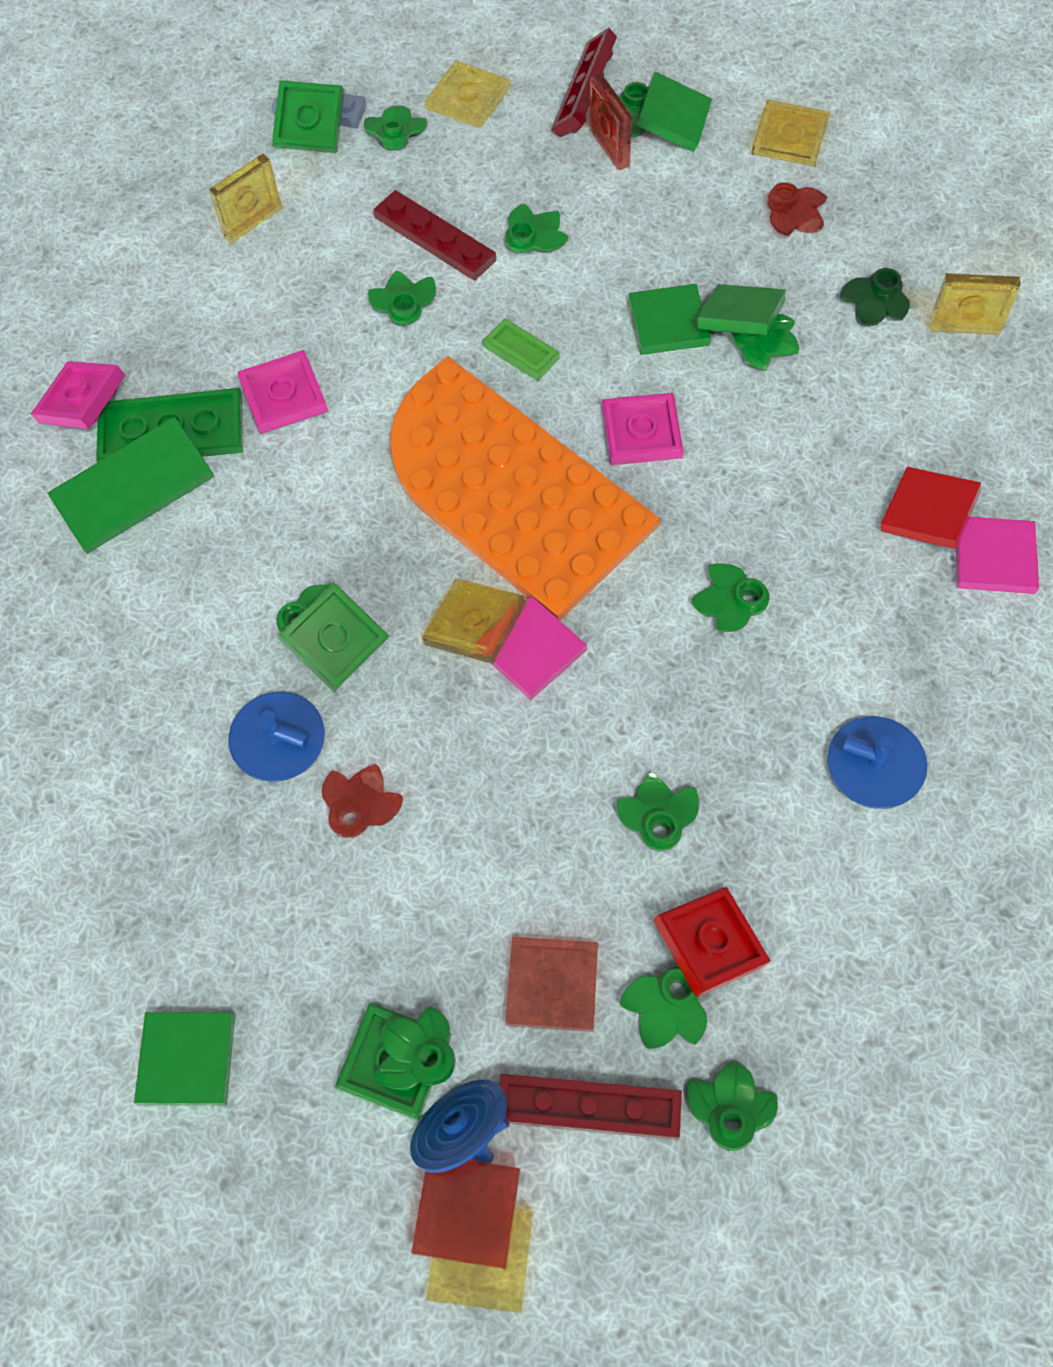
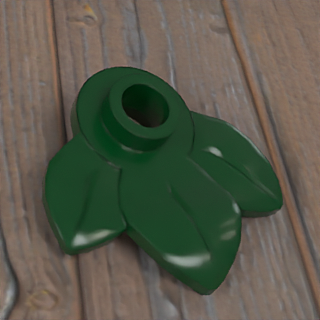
[839,268,910,326]

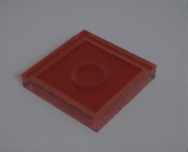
[589,73,632,171]
[505,937,598,1032]
[411,1160,521,1270]

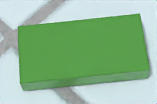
[483,318,560,381]

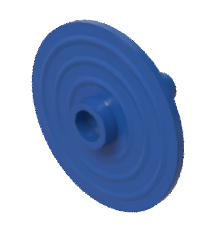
[228,692,325,782]
[827,716,927,809]
[410,1080,510,1173]

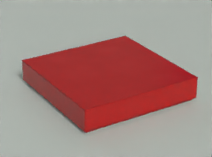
[881,467,981,549]
[653,886,771,998]

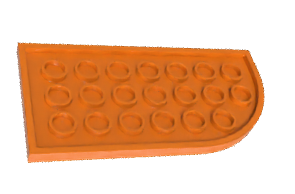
[390,356,661,620]

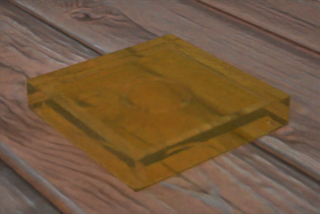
[425,60,511,129]
[751,100,830,167]
[209,153,283,244]
[929,273,1021,335]
[422,578,526,664]
[426,1199,533,1313]

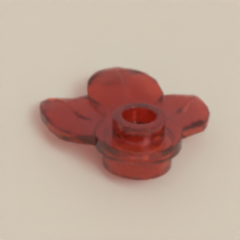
[767,182,827,236]
[322,764,403,838]

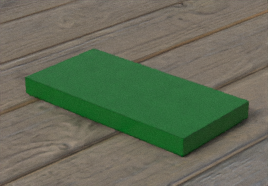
[96,388,244,462]
[47,416,215,554]

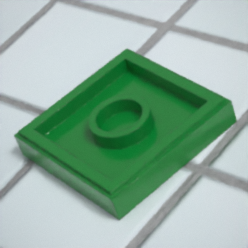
[636,72,712,152]
[272,80,345,153]
[628,283,711,355]
[697,284,786,335]
[278,582,390,692]
[334,1003,452,1121]
[134,1012,235,1106]

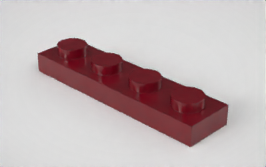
[551,28,617,137]
[373,190,497,281]
[499,1073,682,1140]

